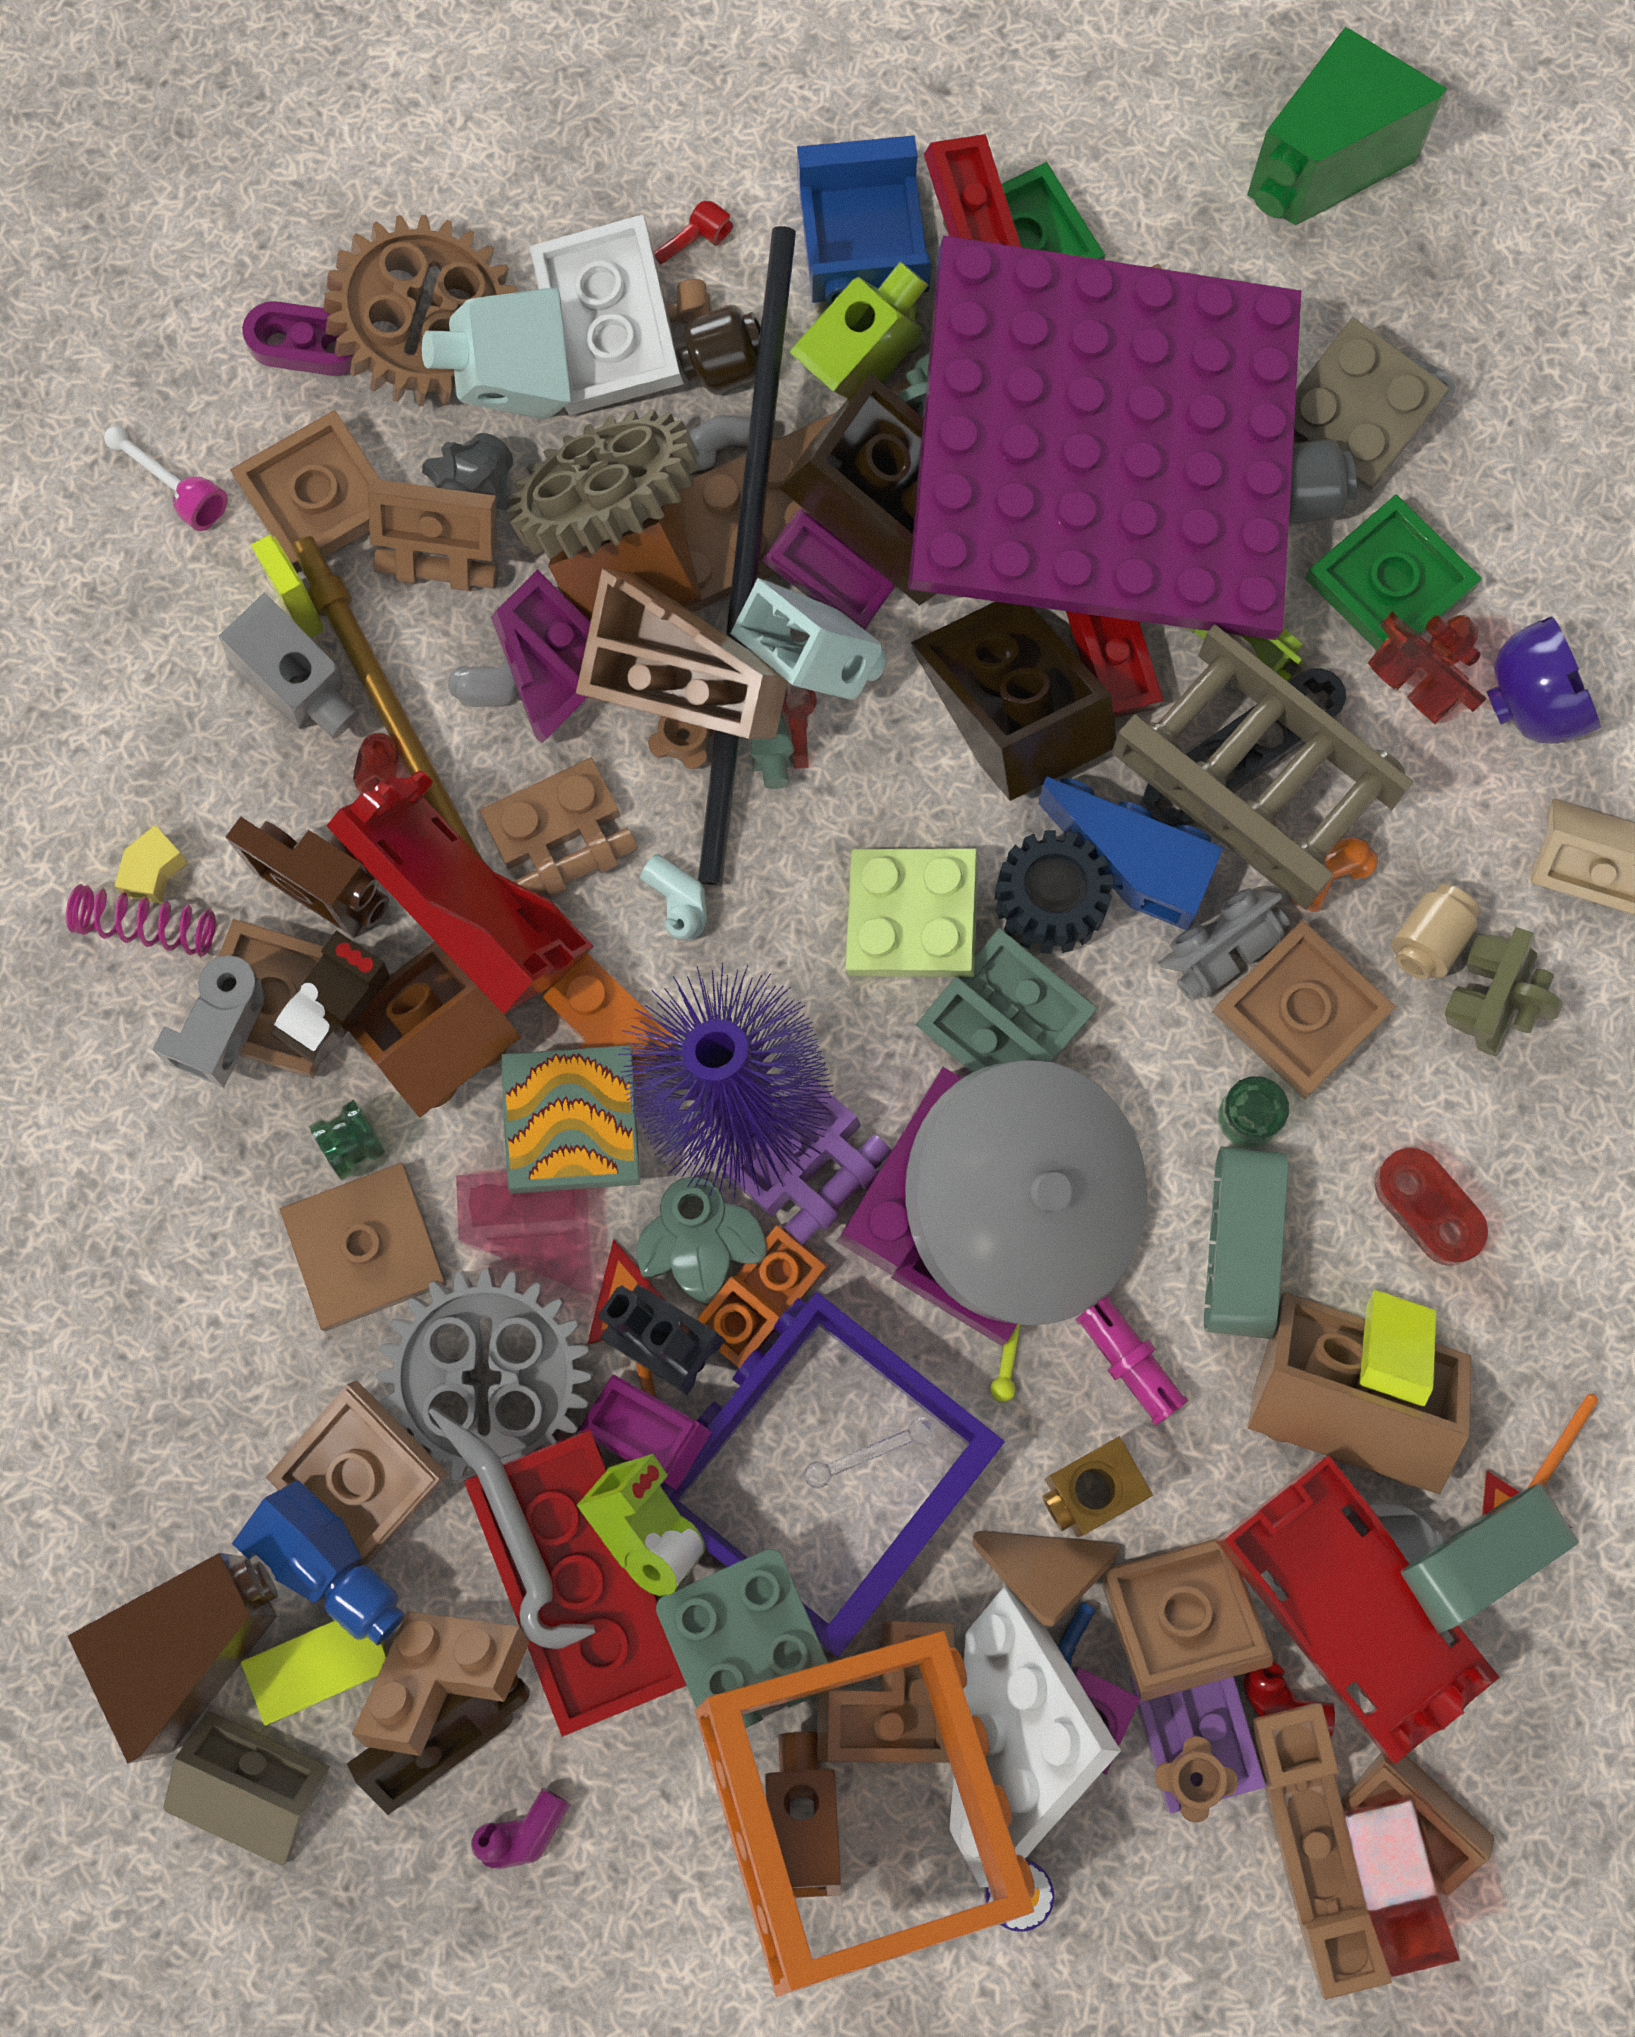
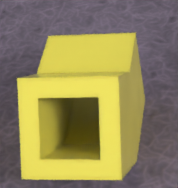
[114,825,188,904]

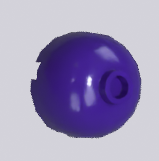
[1486,616,1602,744]

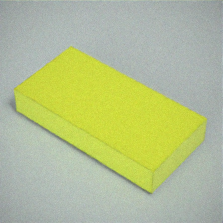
[251,534,324,638]
[1360,1289,1437,1406]
[241,1621,388,1726]

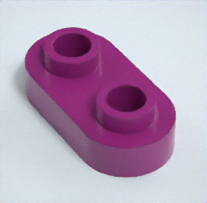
[242,301,354,376]

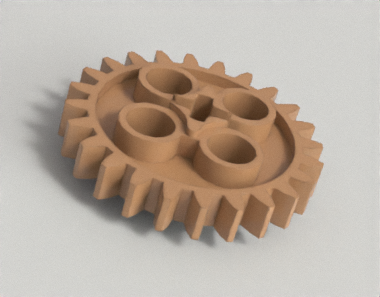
[323,215,518,406]

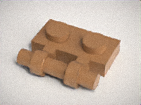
[368,479,499,591]
[479,757,638,898]

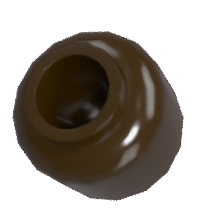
[677,304,761,395]

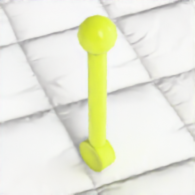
[990,1324,1021,1402]

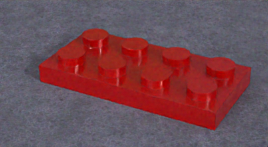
[464,1428,687,1737]

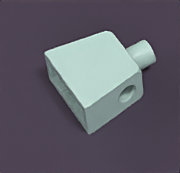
[422,288,571,419]
[730,578,886,700]

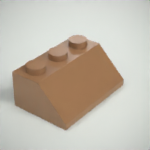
[1248,1292,1471,1495]

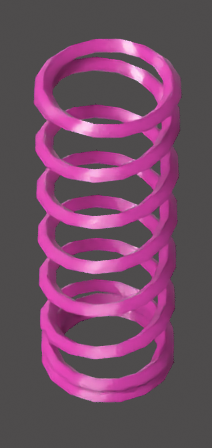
[65,884,216,958]

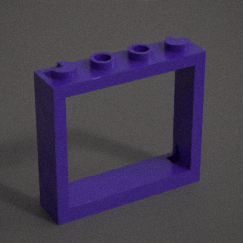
[660,1291,1005,1658]

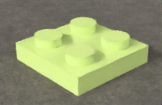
[845,849,979,977]

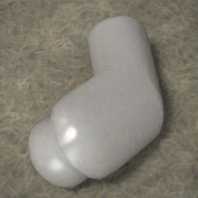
[448,658,518,707]

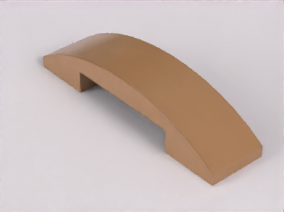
[1253,1703,1392,2000]

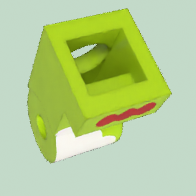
[577,1454,705,1596]

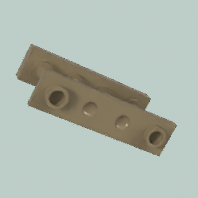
[1112,624,1414,910]

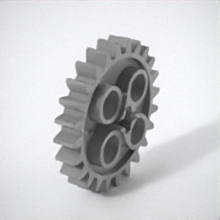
[376,1267,594,1482]

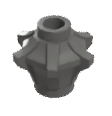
[422,433,513,511]

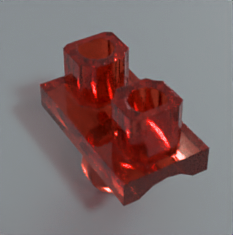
[1368,611,1487,725]

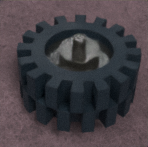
[995,830,1113,954]

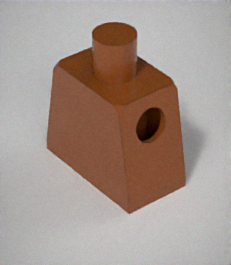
[765,1731,841,1898]

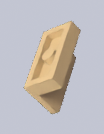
[1530,799,1635,915]

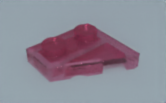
[456,1172,593,1294]

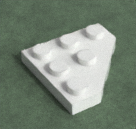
[949,1587,1121,1887]

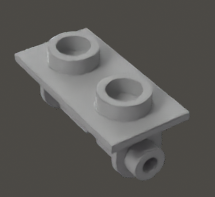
[1157,888,1291,1001]

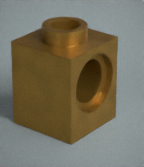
[1042,1436,1154,1538]

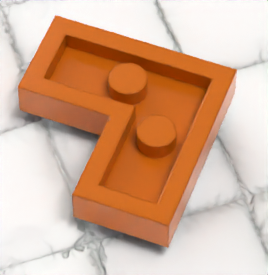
[542,953,676,1086]

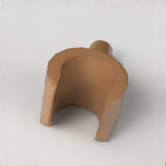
[666,279,710,324]

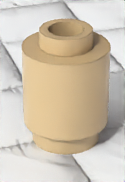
[1391,884,1481,980]

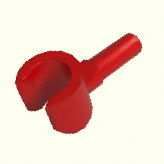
[654,201,733,265]

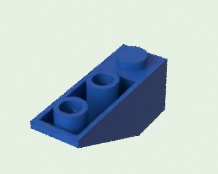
[1038,776,1223,930]

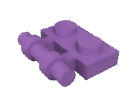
[722,1080,892,1245]

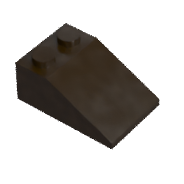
[911,601,1116,801]

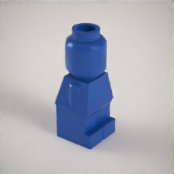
[232,1480,405,1646]

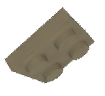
[1294,317,1449,490]

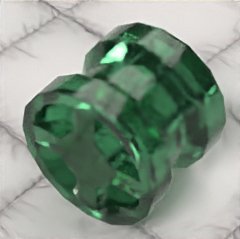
[1218,1076,1289,1148]
[309,1099,387,1181]

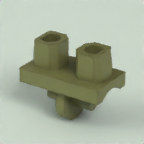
[1445,927,1563,1057]

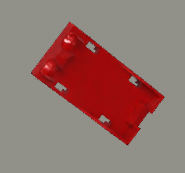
[326,770,594,1014]
[1216,1455,1500,1764]

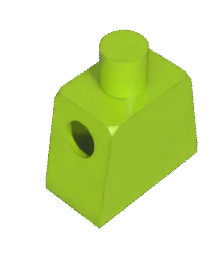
[790,261,928,398]

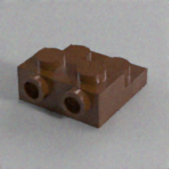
[225,816,389,938]

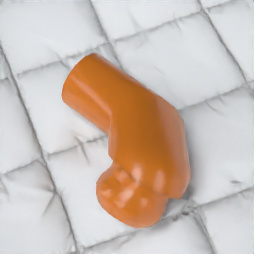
[1290,836,1378,912]

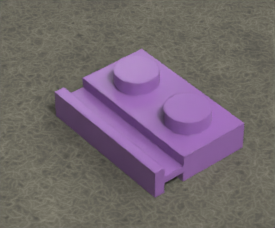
[1129,1675,1266,1814]

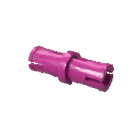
[1075,1295,1189,1426]

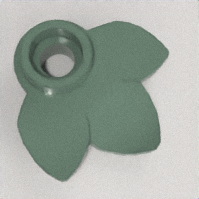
[636,1177,767,1305]

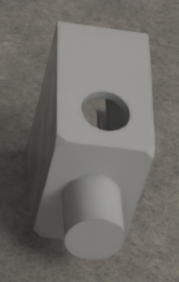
[219,592,359,739]

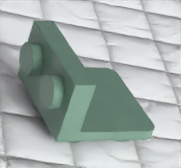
[656,1549,828,1728]

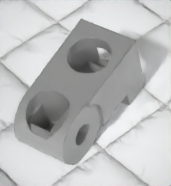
[152,955,265,1088]

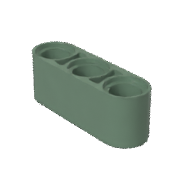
[1204,1146,1288,1339]
[1400,1483,1579,1634]

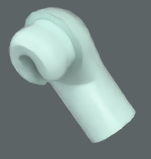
[640,854,708,940]

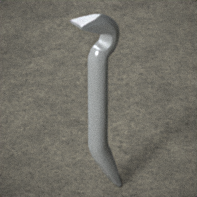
[428,1406,596,1649]

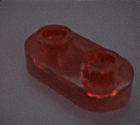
[1374,1148,1488,1266]

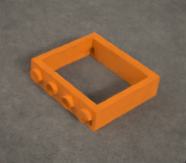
[695,1630,1035,1997]

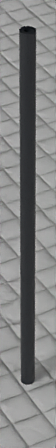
[698,226,796,886]

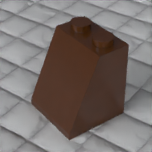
[67,1553,278,1764]

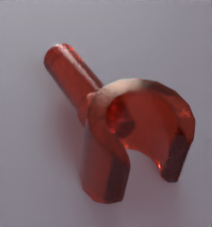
[782,689,817,769]

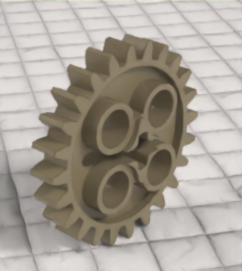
[506,410,699,559]

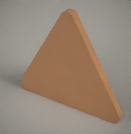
[972,1531,1119,1626]

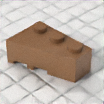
[576,568,788,739]

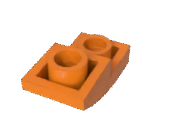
[696,1224,830,1368]

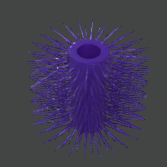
[618,963,833,1199]

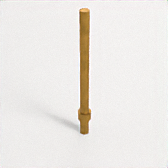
[291,536,482,859]

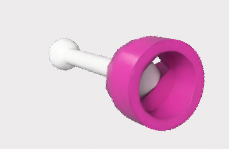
[104,426,228,531]

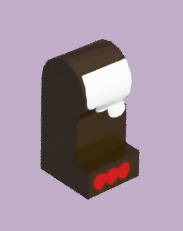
[272,930,390,1065]

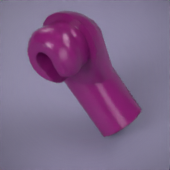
[471,1787,571,1869]

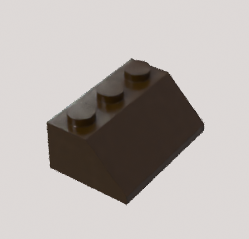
[779,373,938,606]

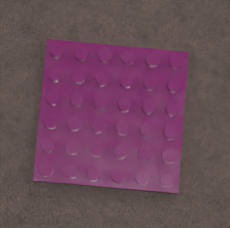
[908,235,1302,640]

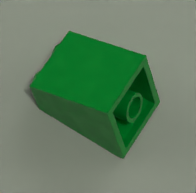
[1247,26,1447,226]

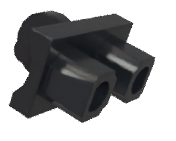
[599,1284,726,1395]

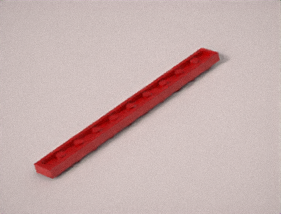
[924,134,1164,718]

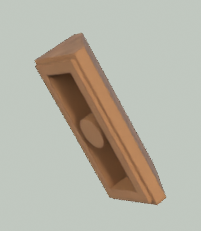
[1341,1752,1495,1900]

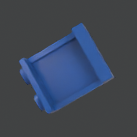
[797,135,931,305]

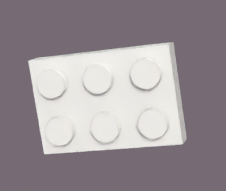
[530,214,684,416]

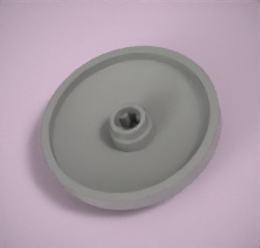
[905,1060,1147,1325]

